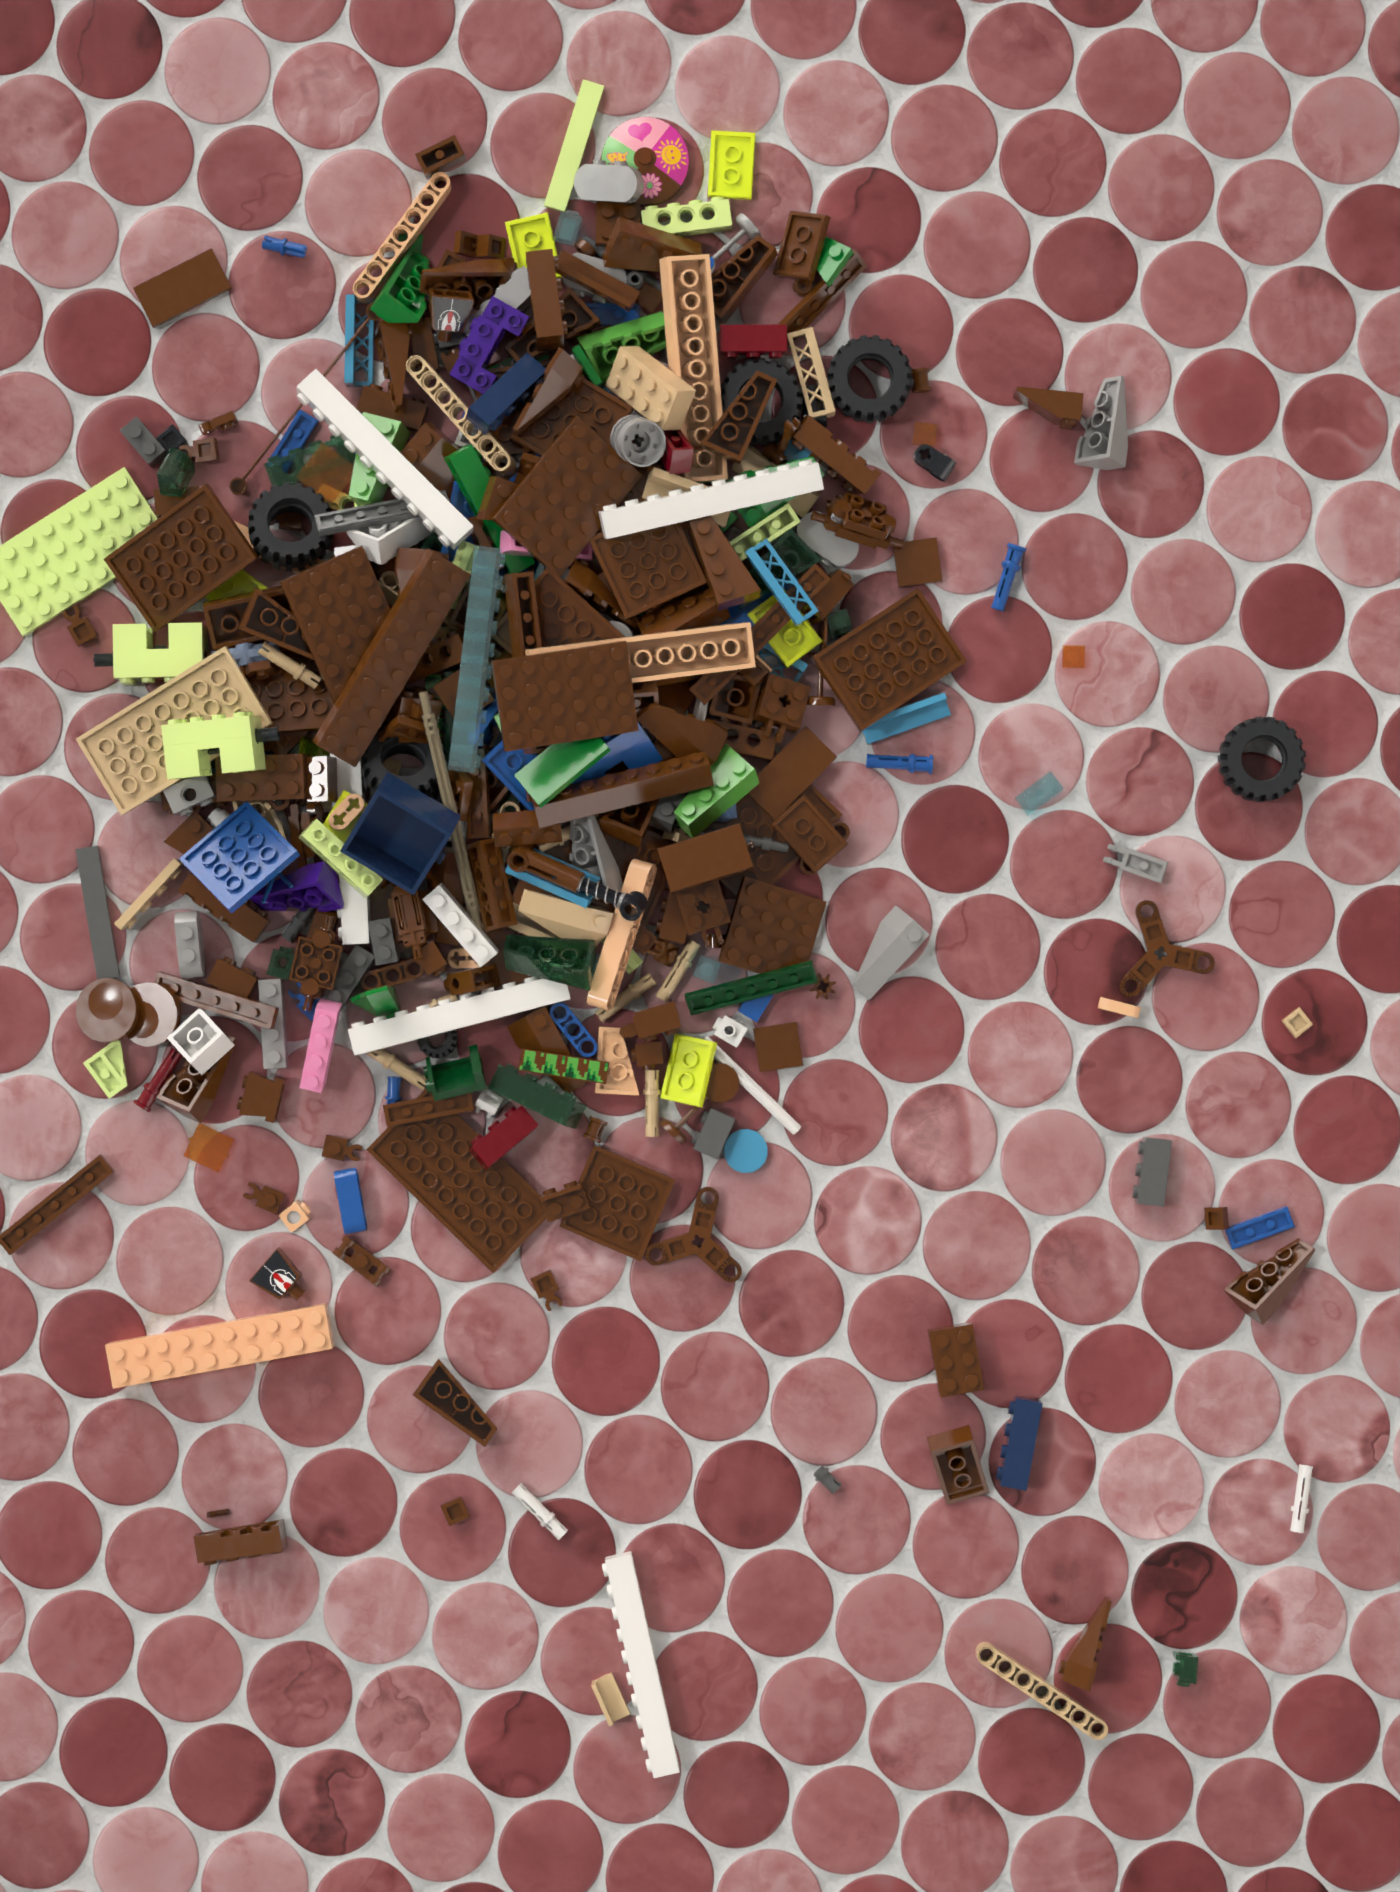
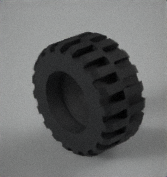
[827,335,912,423]
[720,358,803,446]
[248,482,333,572]
[1218,716,1306,802]
[361,723,446,799]

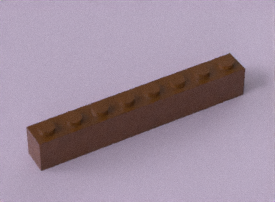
[503,571,550,754]
[531,751,714,828]

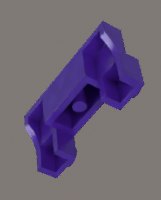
[449,296,531,394]

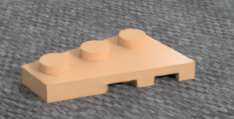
[595,1027,639,1095]

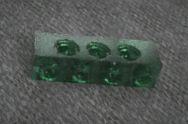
[264,435,355,487]

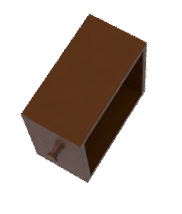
[658,823,754,894]

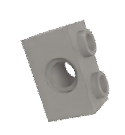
[163,776,217,817]

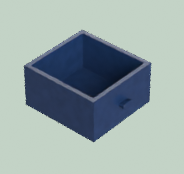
[340,772,461,895]

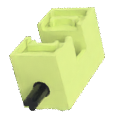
[93,622,208,686]
[161,712,281,779]

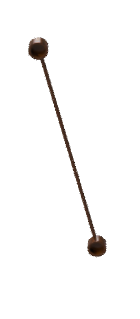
[229,302,381,495]

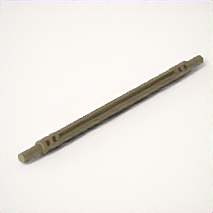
[419,691,483,930]

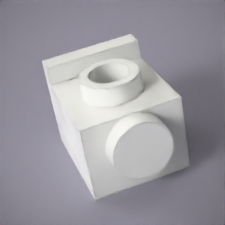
[712,1015,748,1048]

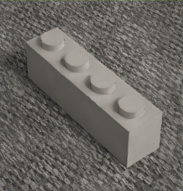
[463,266,531,336]
[258,979,289,1069]

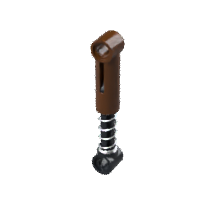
[507,845,648,921]

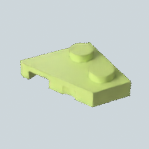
[83,1040,128,1099]

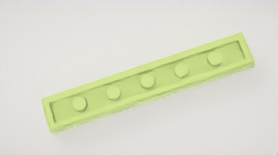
[544,79,604,213]

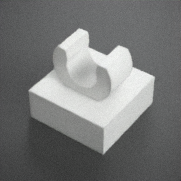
[475,1089,504,1119]

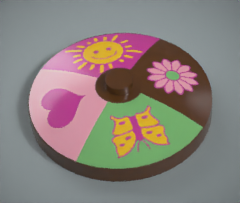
[601,117,689,207]

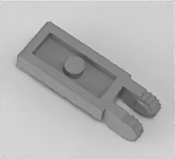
[1103,844,1169,884]

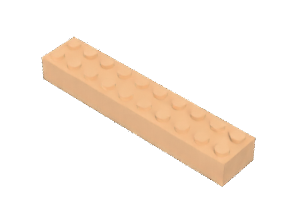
[659,254,728,482]
[525,622,756,683]
[105,1303,335,1389]

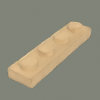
[114,858,183,930]

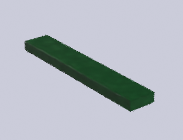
[684,960,819,1016]

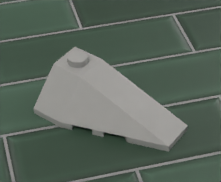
[1074,375,1128,470]
[569,815,623,899]
[853,905,930,1000]

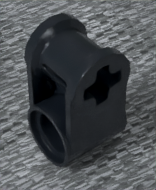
[913,444,957,482]

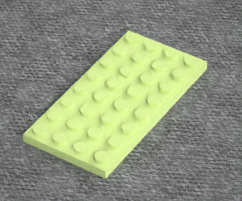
[0,467,158,637]

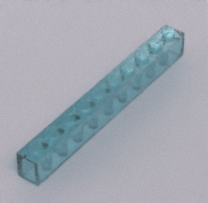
[448,545,506,773]

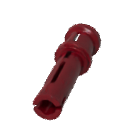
[133,1047,183,1113]

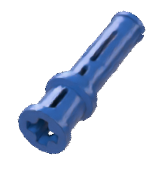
[991,543,1026,612]
[866,753,933,775]

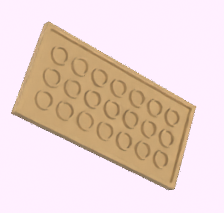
[76,646,273,815]

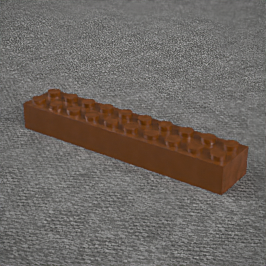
[313,549,471,767]

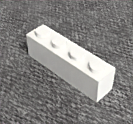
[422,883,500,967]

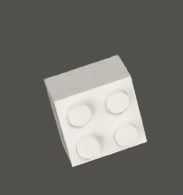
[167,1008,235,1075]

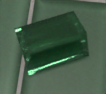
[156,448,195,497]

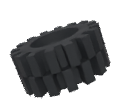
[417,1030,458,1058]

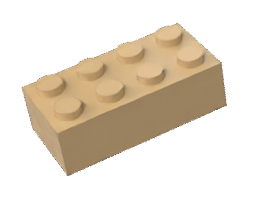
[605,346,696,431]

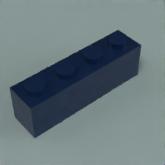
[466,353,546,435]
[996,1396,1043,1491]

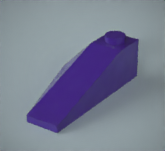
[250,861,344,912]

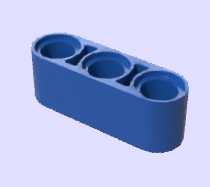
[550,1003,598,1057]
[334,1167,367,1234]

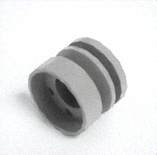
[610,415,666,467]

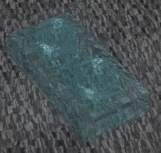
[1015,771,1064,816]

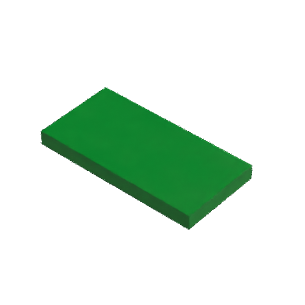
[514,737,611,808]

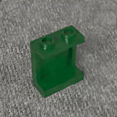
[423,1044,486,1101]

